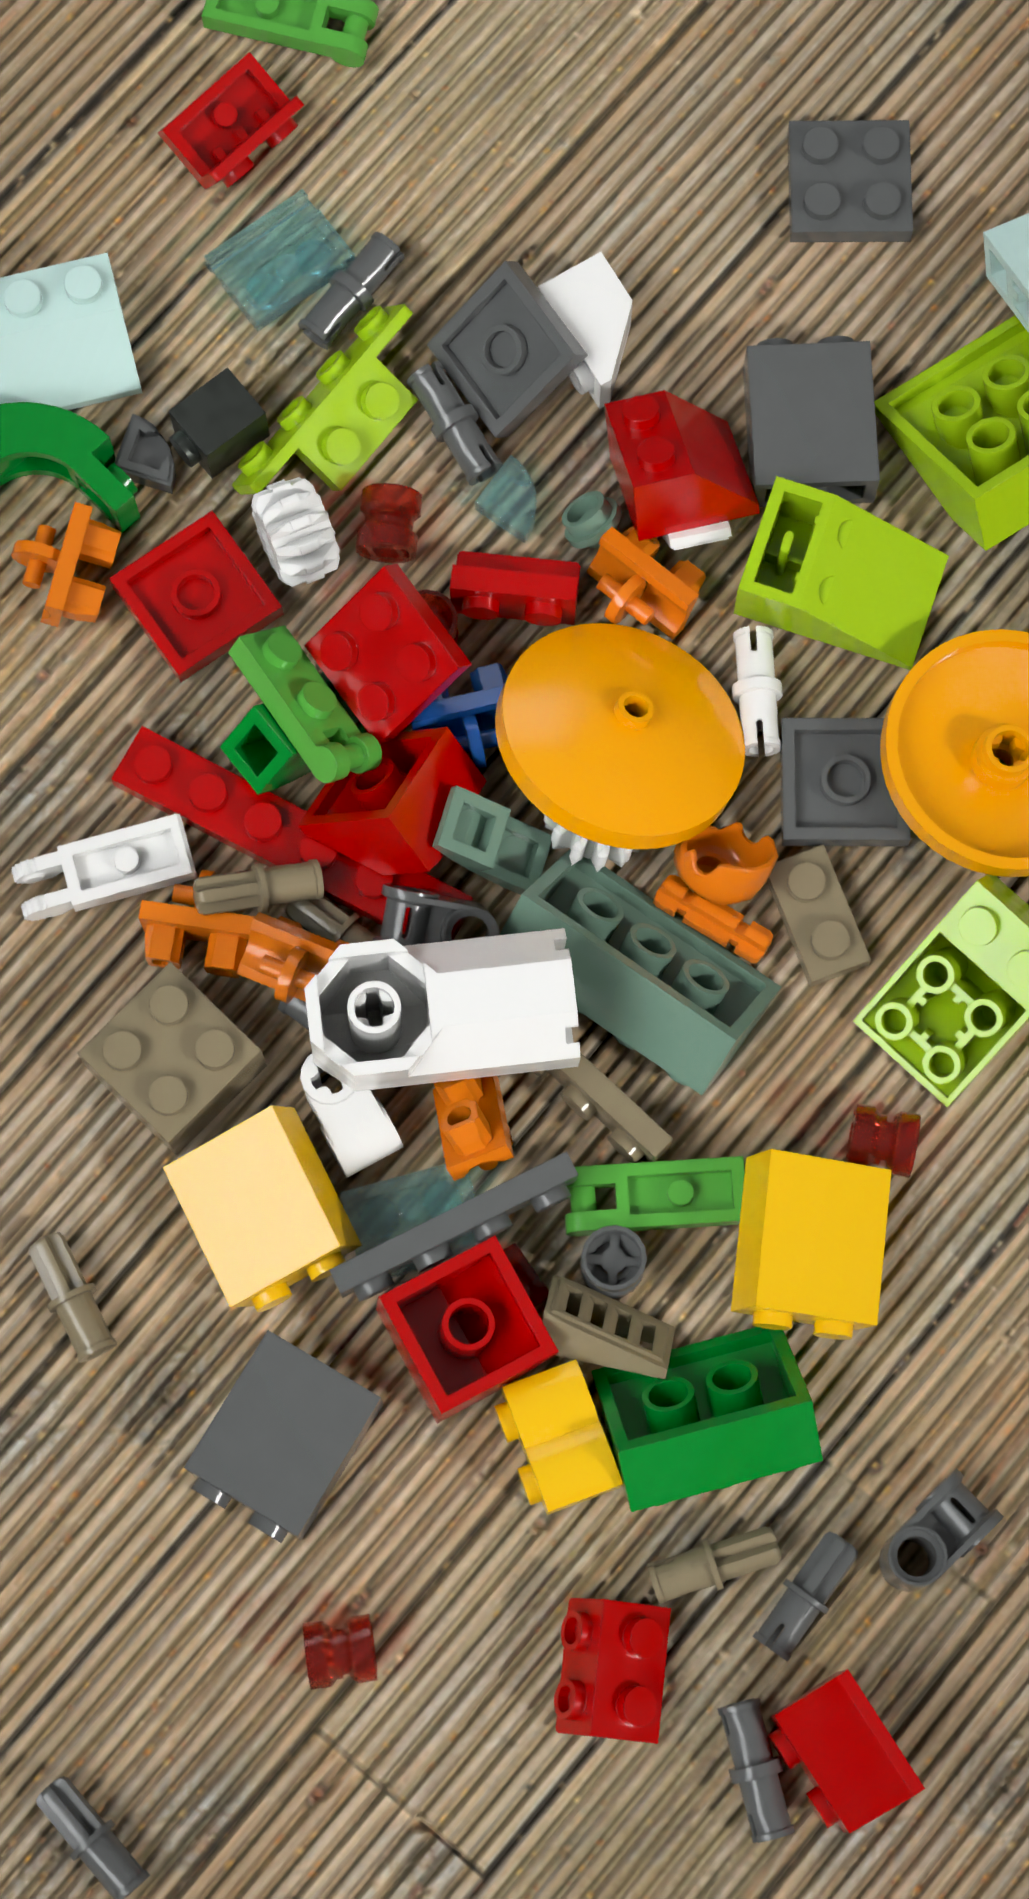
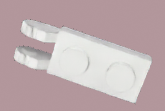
[11,814,198,921]

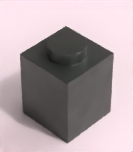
[169,367,270,479]

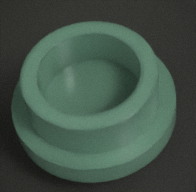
[562,491,622,549]

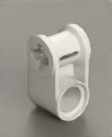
[300,1054,404,1178]

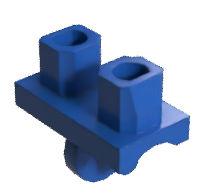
[411,663,508,769]

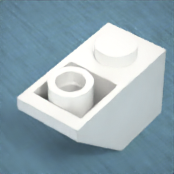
[538,252,633,409]

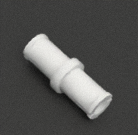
[732,626,783,757]

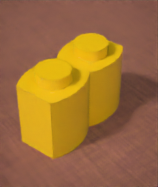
[494,1359,623,1515]

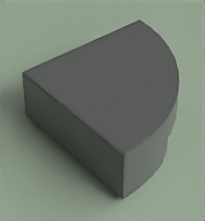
[114,414,176,494]

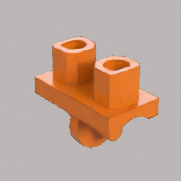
[11,502,122,627]
[586,526,706,640]
[138,869,255,978]
[237,912,349,1004]
[432,1076,514,1181]

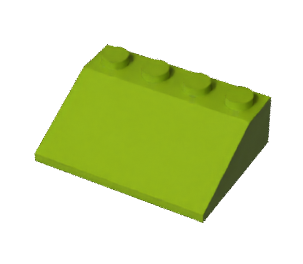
[874,315,1029,551]

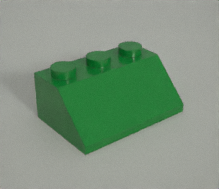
[591,1327,823,1512]

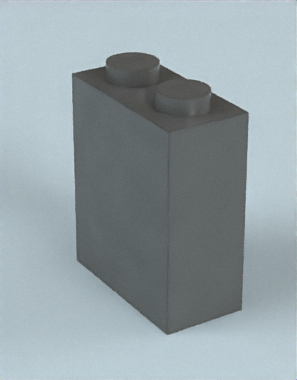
[743,336,880,507]
[184,1330,384,1543]

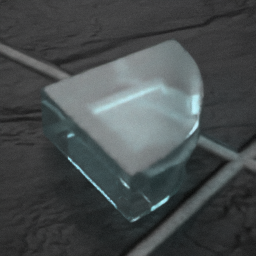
[475,455,537,543]

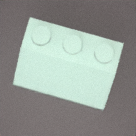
[0,253,142,410]

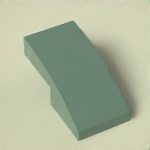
[432,785,552,895]

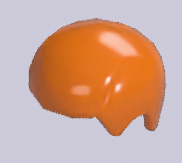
[674,822,778,905]

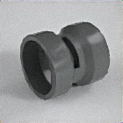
[580,1225,647,1299]

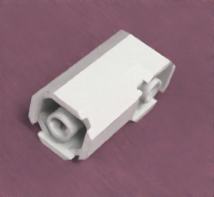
[304,928,581,1091]

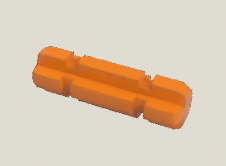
[653,875,773,963]

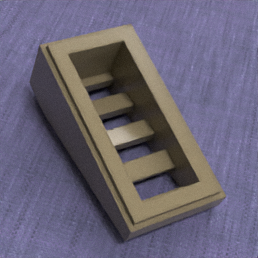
[542,1275,676,1379]

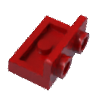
[158,52,304,189]
[450,551,580,626]
[554,1598,671,1744]

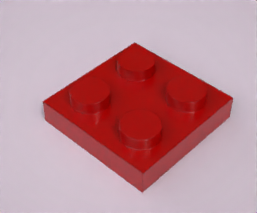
[109,510,284,683]
[304,564,472,745]

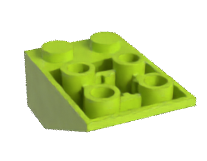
[733,476,949,670]
[853,875,1029,1107]

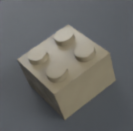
[77,962,267,1156]

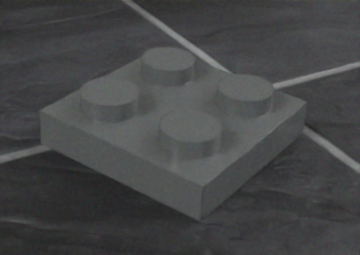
[787,120,913,242]
[427,261,588,438]
[780,718,911,846]

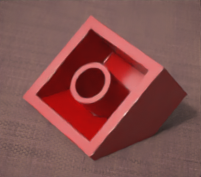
[604,390,760,541]
[298,727,487,875]
[375,1235,559,1424]
[768,1669,925,1834]

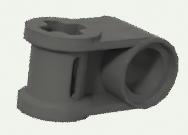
[372,883,499,946]
[879,1468,1004,1592]

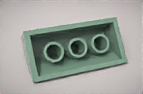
[499,849,781,1095]

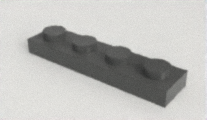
[329,1151,578,1302]

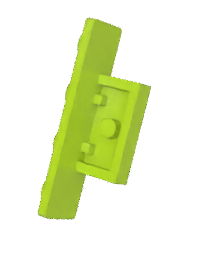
[232,304,418,495]

